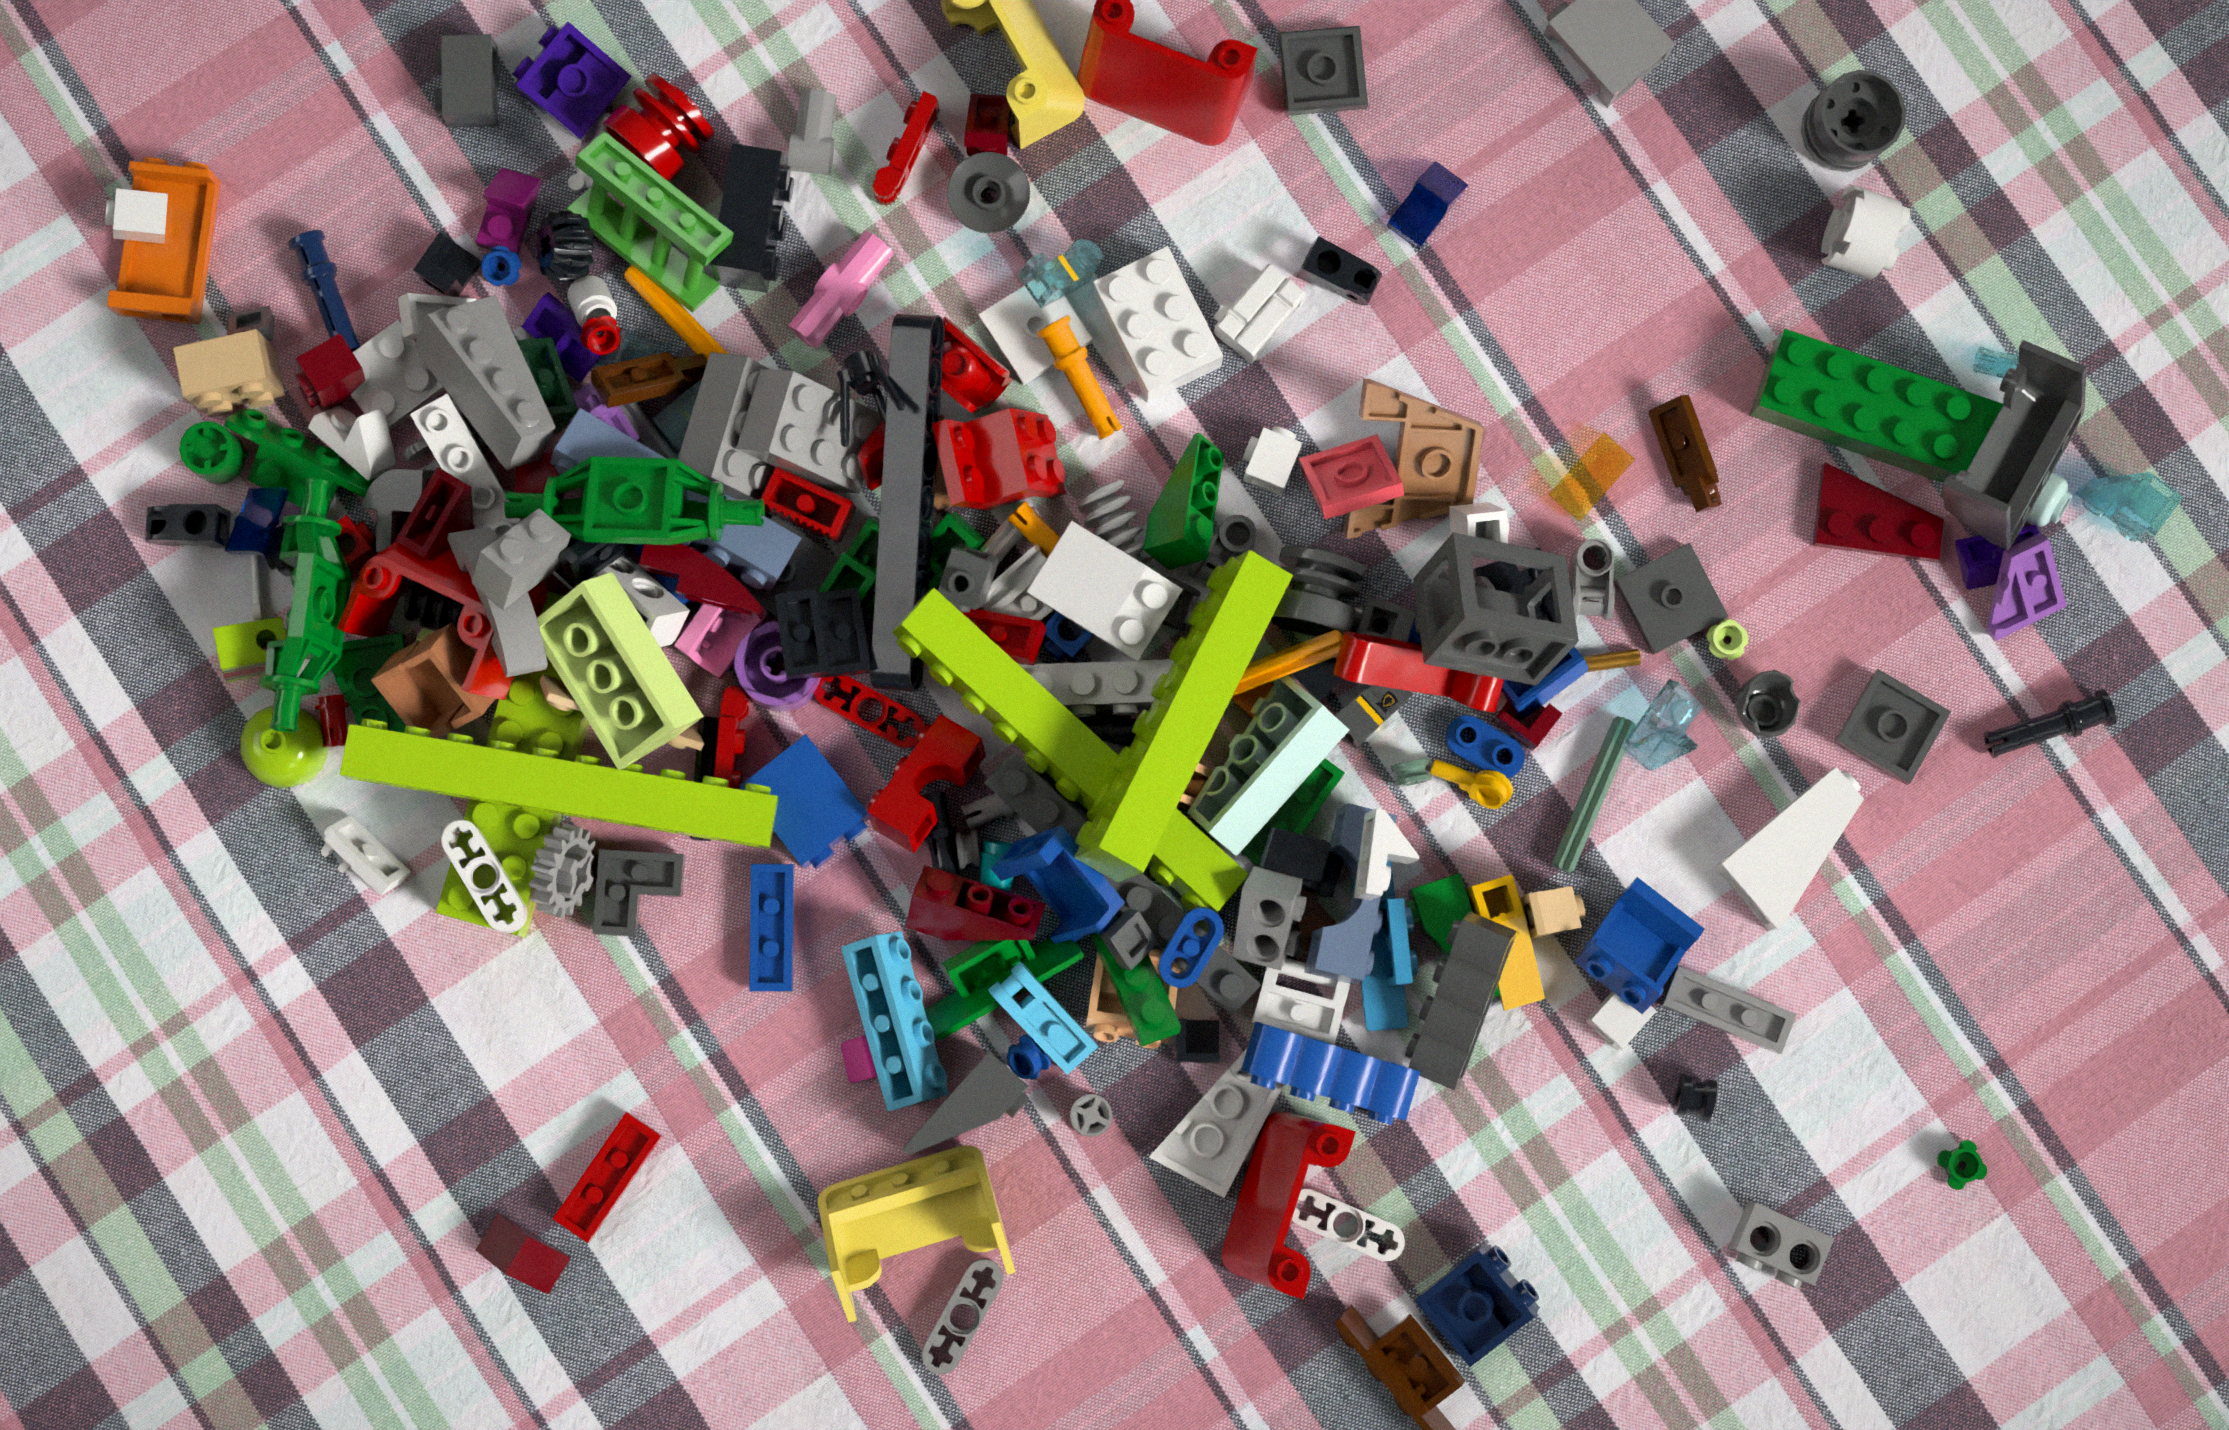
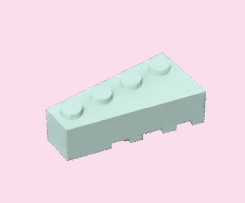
[1187,675,1349,856]

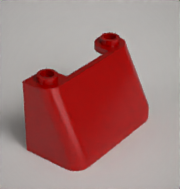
[1077,0,1258,146]
[1221,1111,1356,1299]

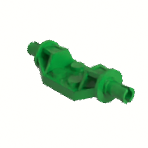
[504,456,765,545]
[259,478,352,733]

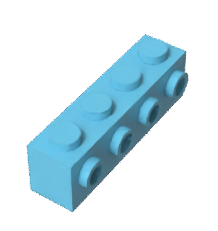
[841,931,949,1112]

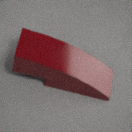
[639,543,764,619]

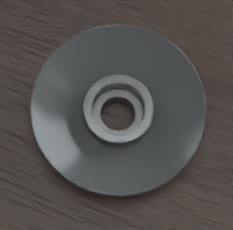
[948,152,1030,234]

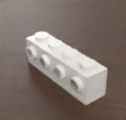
[1020,659,1174,717]

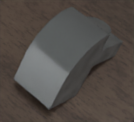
[363,469,435,552]

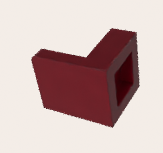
[1492,701,1563,751]

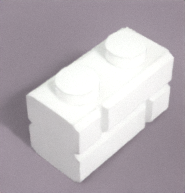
[1213,263,1306,364]

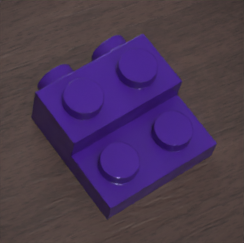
[512,22,632,140]

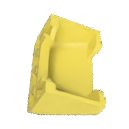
[940,0,1085,150]

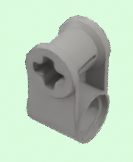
[1570,538,1615,621]

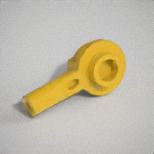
[1430,759,1513,809]

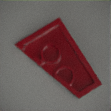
[1812,462,1944,563]

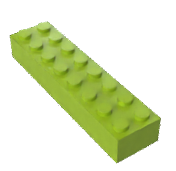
[1074,550,1293,883]
[436,591,589,938]

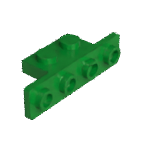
[224,408,377,514]
[924,938,1084,1040]

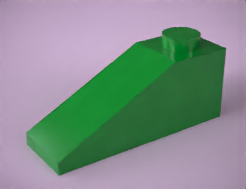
[1405,873,1500,997]

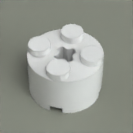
[1821,185,1910,280]

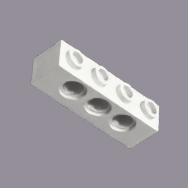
[410,393,523,537]
[553,554,690,647]

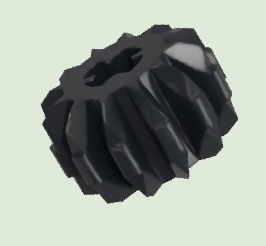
[535,211,595,283]

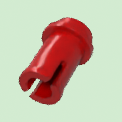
[315,694,349,747]

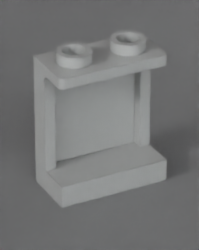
[1543,0,1675,108]

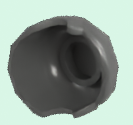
[1736,670,1801,738]

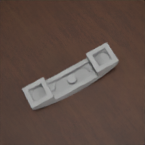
[447,527,548,677]

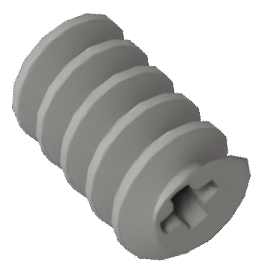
[1078,480,1153,564]

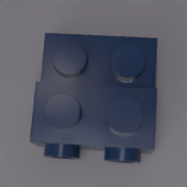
[1414,1241,1540,1367]

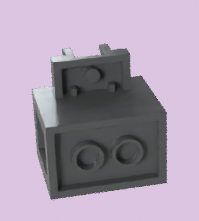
[1413,532,1579,686]

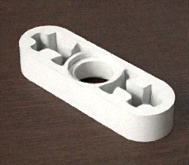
[441,820,527,933]
[1291,1188,1405,1261]

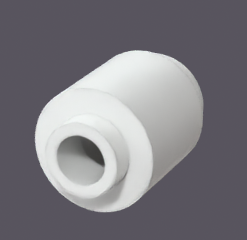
[567,275,617,333]

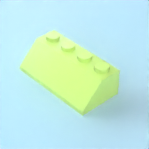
[537,572,704,770]

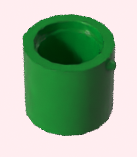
[179,421,248,484]

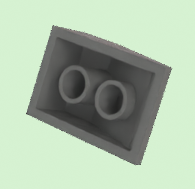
[902,1051,1029,1155]

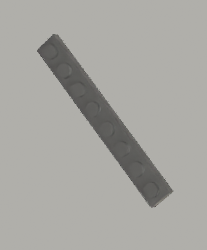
[984,752,1261,1016]

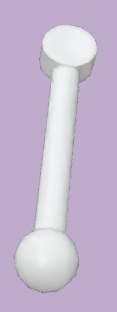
[568,113,611,192]
[245,534,264,620]

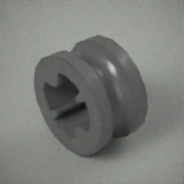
[955,829,980,869]

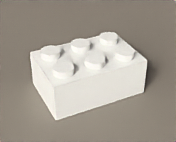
[1093,246,1223,402]

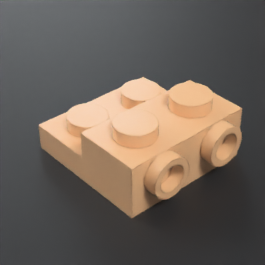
[1085,949,1181,1049]

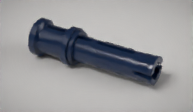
[288,230,361,352]

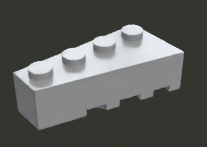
[414,295,555,470]

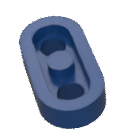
[1445,715,1525,779]
[1158,907,1224,988]

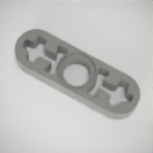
[922,1259,1004,1374]

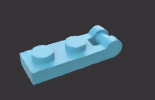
[988,961,1099,1074]

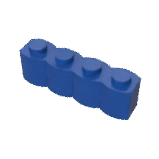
[1241,1021,1420,1125]

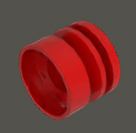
[602,73,715,182]

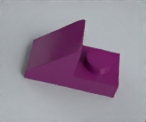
[475,168,542,255]

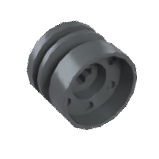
[1801,70,1906,172]
[1270,546,1366,637]

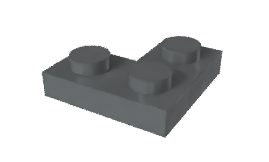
[592,849,685,937]

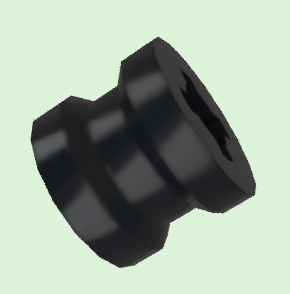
[1673,1074,1717,1122]

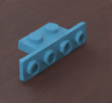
[1349,861,1418,1031]

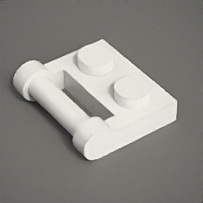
[1252,958,1350,1045]

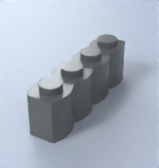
[1405,911,1517,1091]

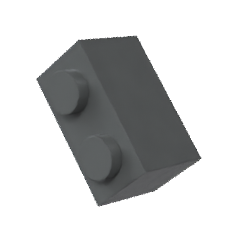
[435,34,498,128]

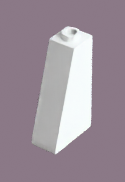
[1714,767,1864,931]

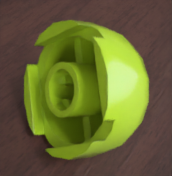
[240,705,328,789]

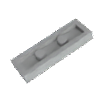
[1660,966,1797,1054]

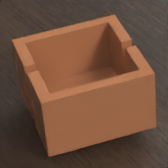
[371,623,496,738]

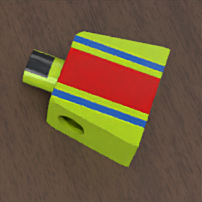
[212,617,288,683]

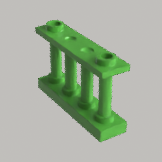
[566,131,734,313]

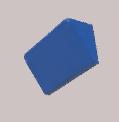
[1501,647,1589,719]

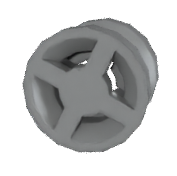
[1070,1094,1112,1137]

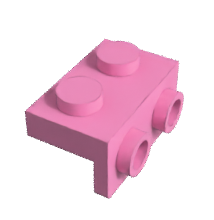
[674,604,768,679]

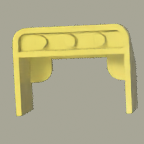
[817,1145,1015,1322]

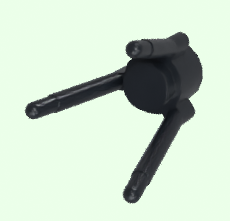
[837,350,905,447]

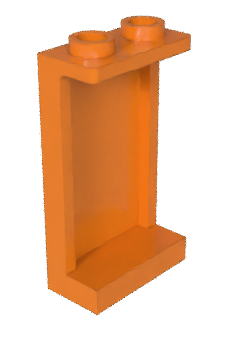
[107,157,221,325]

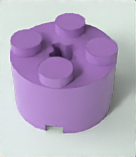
[734,621,821,712]

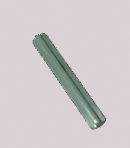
[1552,716,1635,873]

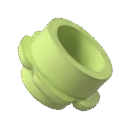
[1707,619,1748,660]

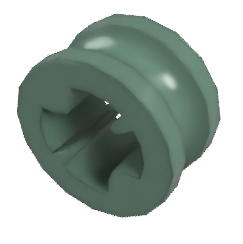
[1391,758,1432,787]

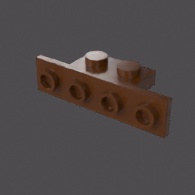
[1334,1304,1466,1430]

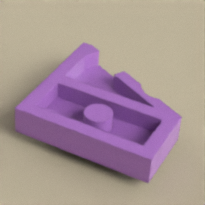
[1987,533,2067,641]

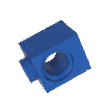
[1042,612,1096,663]

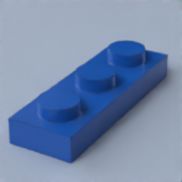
[749,864,795,992]

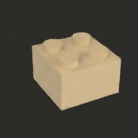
[173,329,285,417]

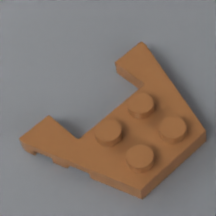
[1343,379,1484,539]

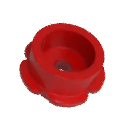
[580,315,621,355]

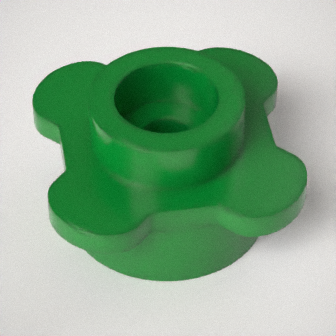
[1937,1140,1987,1190]

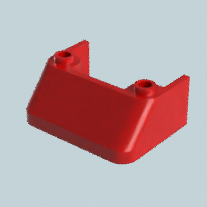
[337,541,547,700]

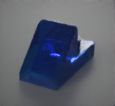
[1386,161,1468,250]

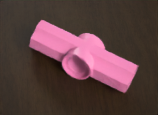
[788,230,894,350]

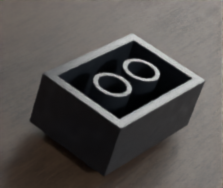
[710,143,794,293]

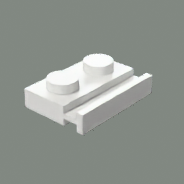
[982,544,1053,621]

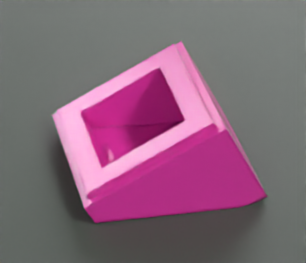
[841,1035,878,1083]

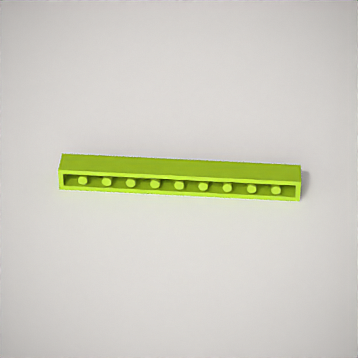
[892,587,1249,913]
[340,719,778,849]

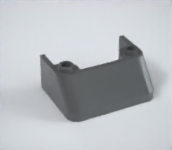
[1940,340,2087,551]

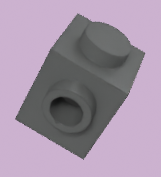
[938,544,1000,613]

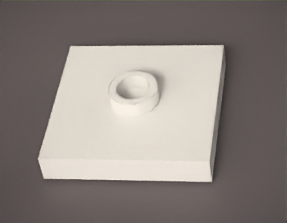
[978,272,1093,386]

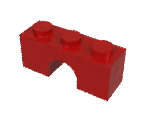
[867,714,986,854]

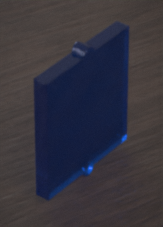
[224,487,290,555]

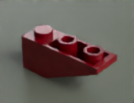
[906,865,1046,940]

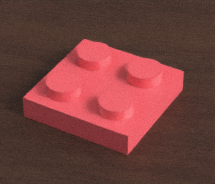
[1299,434,1404,520]

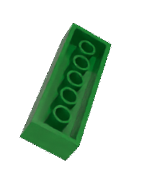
[1749,329,2003,483]

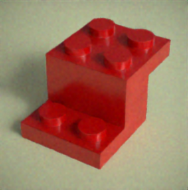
[932,408,1066,510]

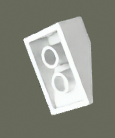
[1026,521,1183,661]

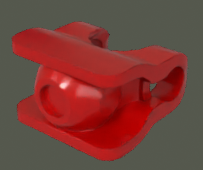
[941,316,1013,413]

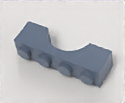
[1304,803,1397,984]

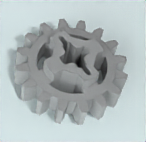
[529,823,597,918]

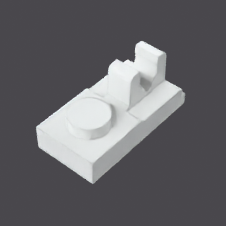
[321,815,411,896]

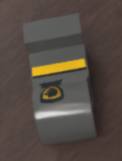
[1335,685,1413,749]

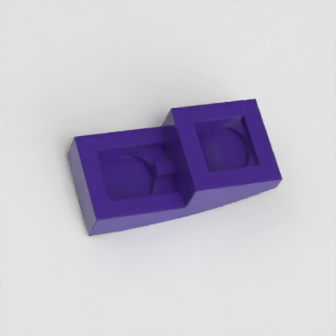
[521,292,602,383]

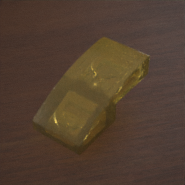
[1548,432,1635,522]

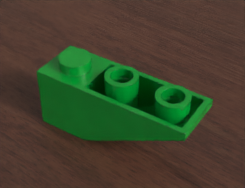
[1143,433,1224,570]

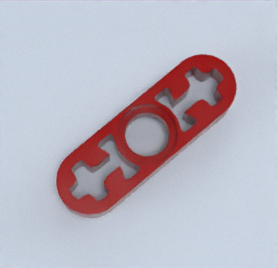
[814,676,925,750]

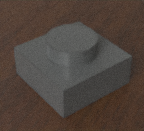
[227,305,275,341]
[1100,908,1159,971]

